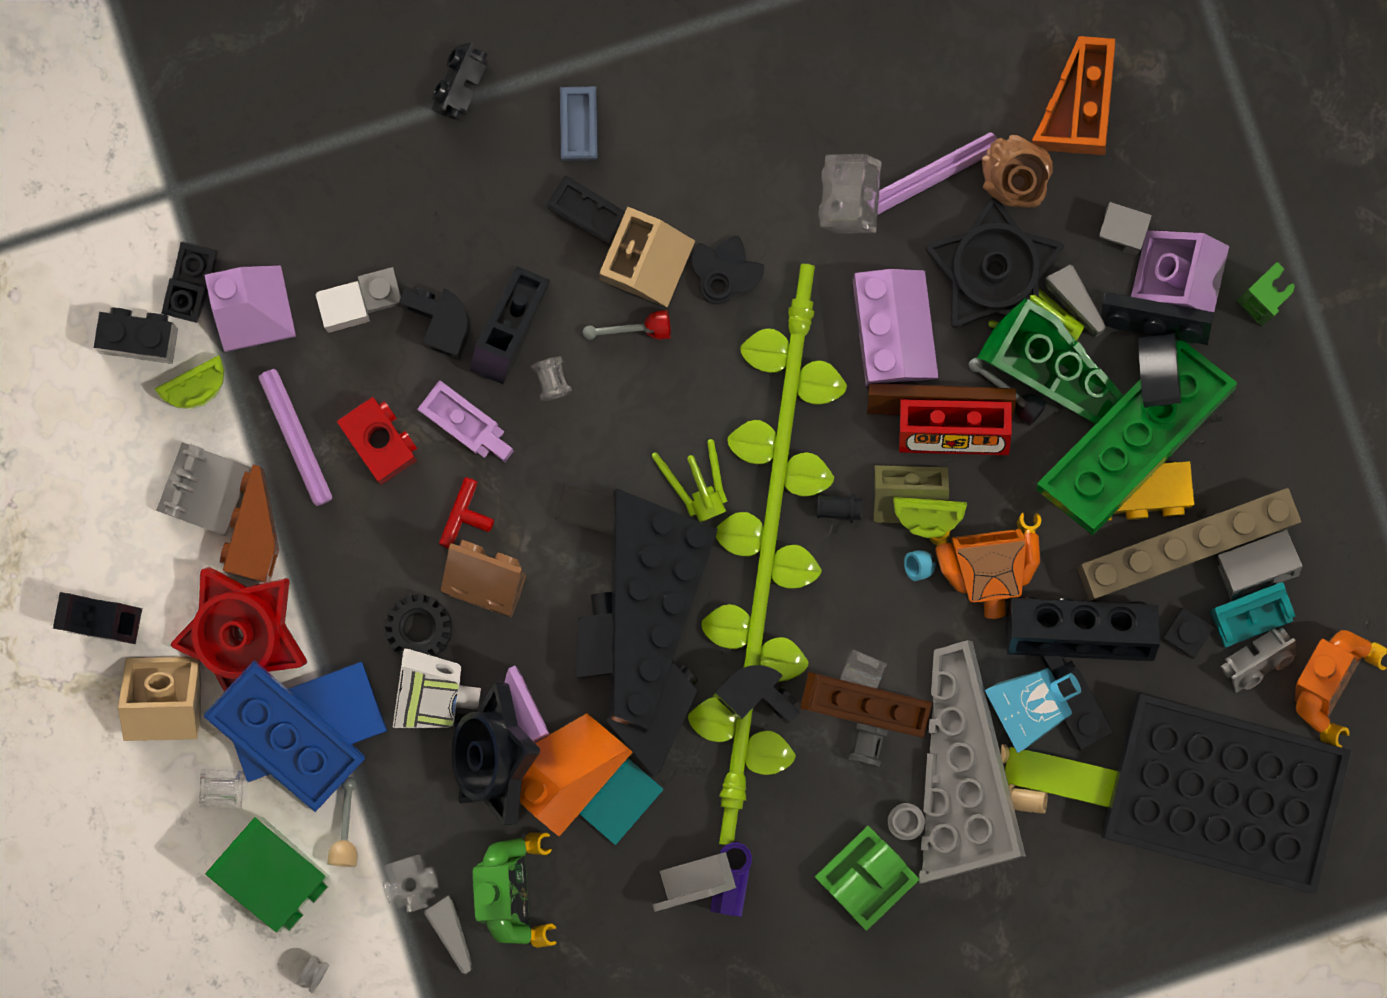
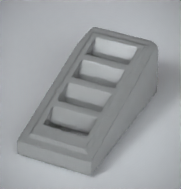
[1043,265,1106,337]
[424,895,473,974]

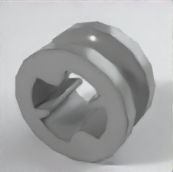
[296,955,330,993]

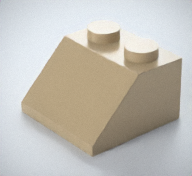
[118,657,201,741]

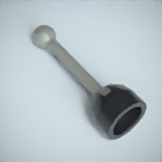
[969,358,1048,426]

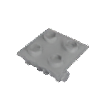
[156,442,251,536]

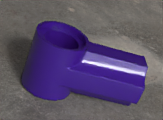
[710,842,752,917]

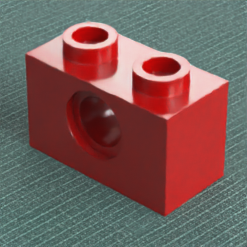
[336,397,418,485]

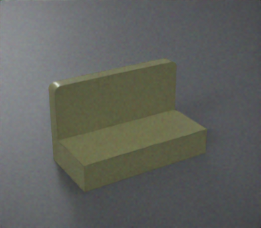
[873,465,949,523]

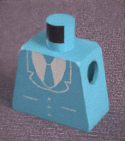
[985,668,1081,753]

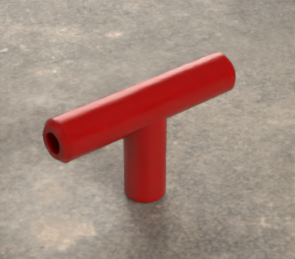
[439,477,494,549]

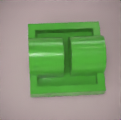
[815,826,920,931]

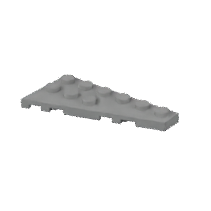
[919,640,1026,884]

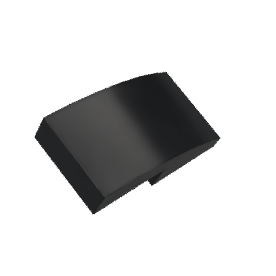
[161,241,219,323]
[1139,333,1181,408]

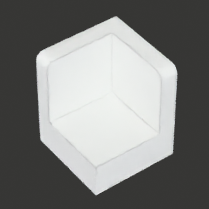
[316,281,370,333]

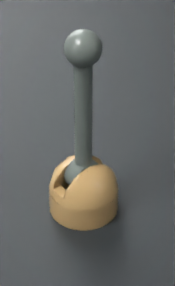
[327,777,358,867]

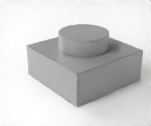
[358,267,401,313]

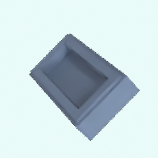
[560,87,598,161]

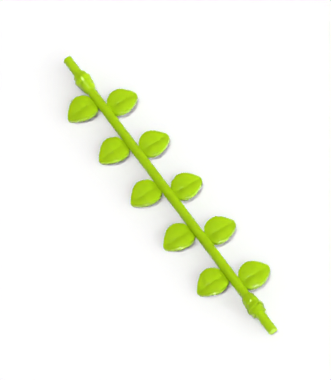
[688,264,847,845]

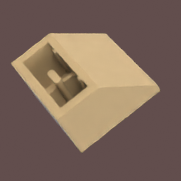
[599,207,695,308]

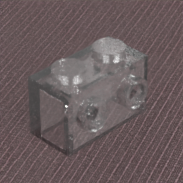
[819,153,882,234]

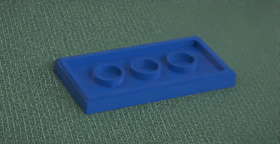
[204,660,365,812]
[234,662,388,782]

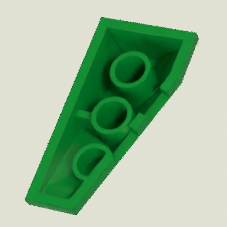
[977,298,1124,425]

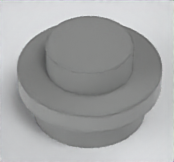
[888,803,925,840]

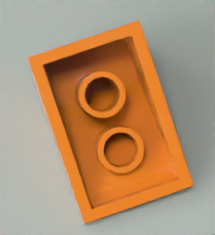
[520,713,632,837]

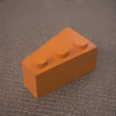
[1032,36,1115,155]

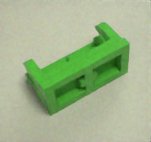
[1237,262,1295,327]

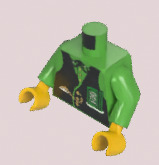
[473,832,556,948]

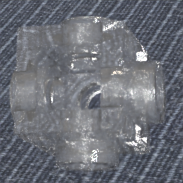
[382,854,439,913]

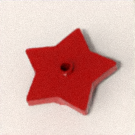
[171,566,307,692]

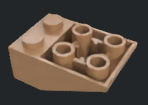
[441,540,527,618]

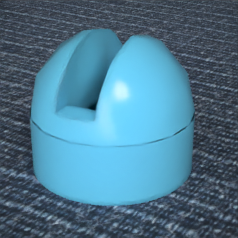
[904,550,936,581]

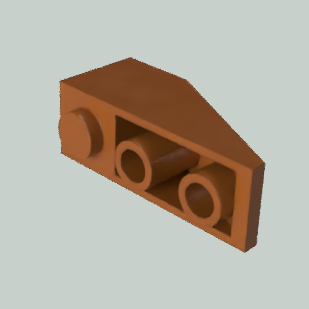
[220,464,279,583]

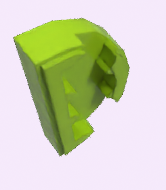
[154,355,225,409]
[893,496,967,538]

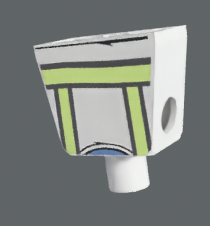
[393,648,481,728]

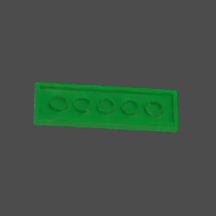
[1036,340,1237,536]

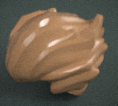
[982,135,1053,208]

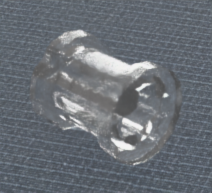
[531,356,572,401]

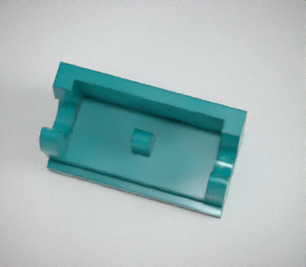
[1209,582,1295,648]

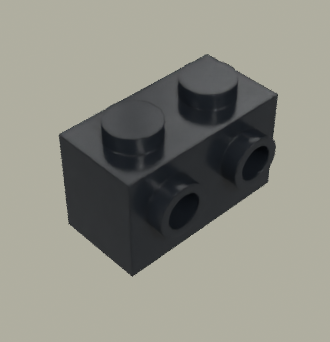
[93,307,178,364]

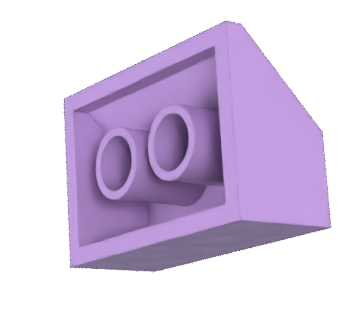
[852,269,938,387]

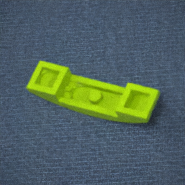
[1004,747,1118,808]

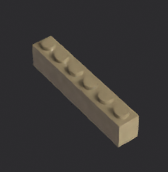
[1076,488,1302,602]

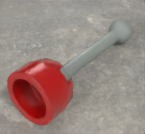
[582,310,671,340]

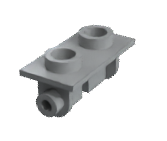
[1220,628,1297,693]

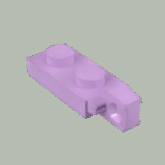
[417,380,514,463]

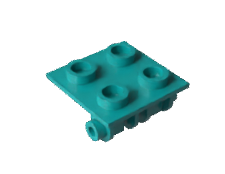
[579,758,664,845]

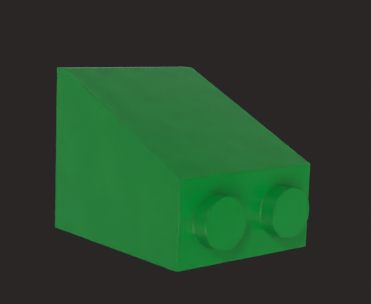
[205,817,329,933]

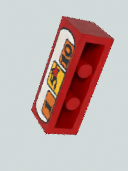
[899,400,1012,455]

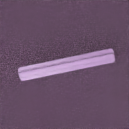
[868,133,997,214]
[259,369,332,506]

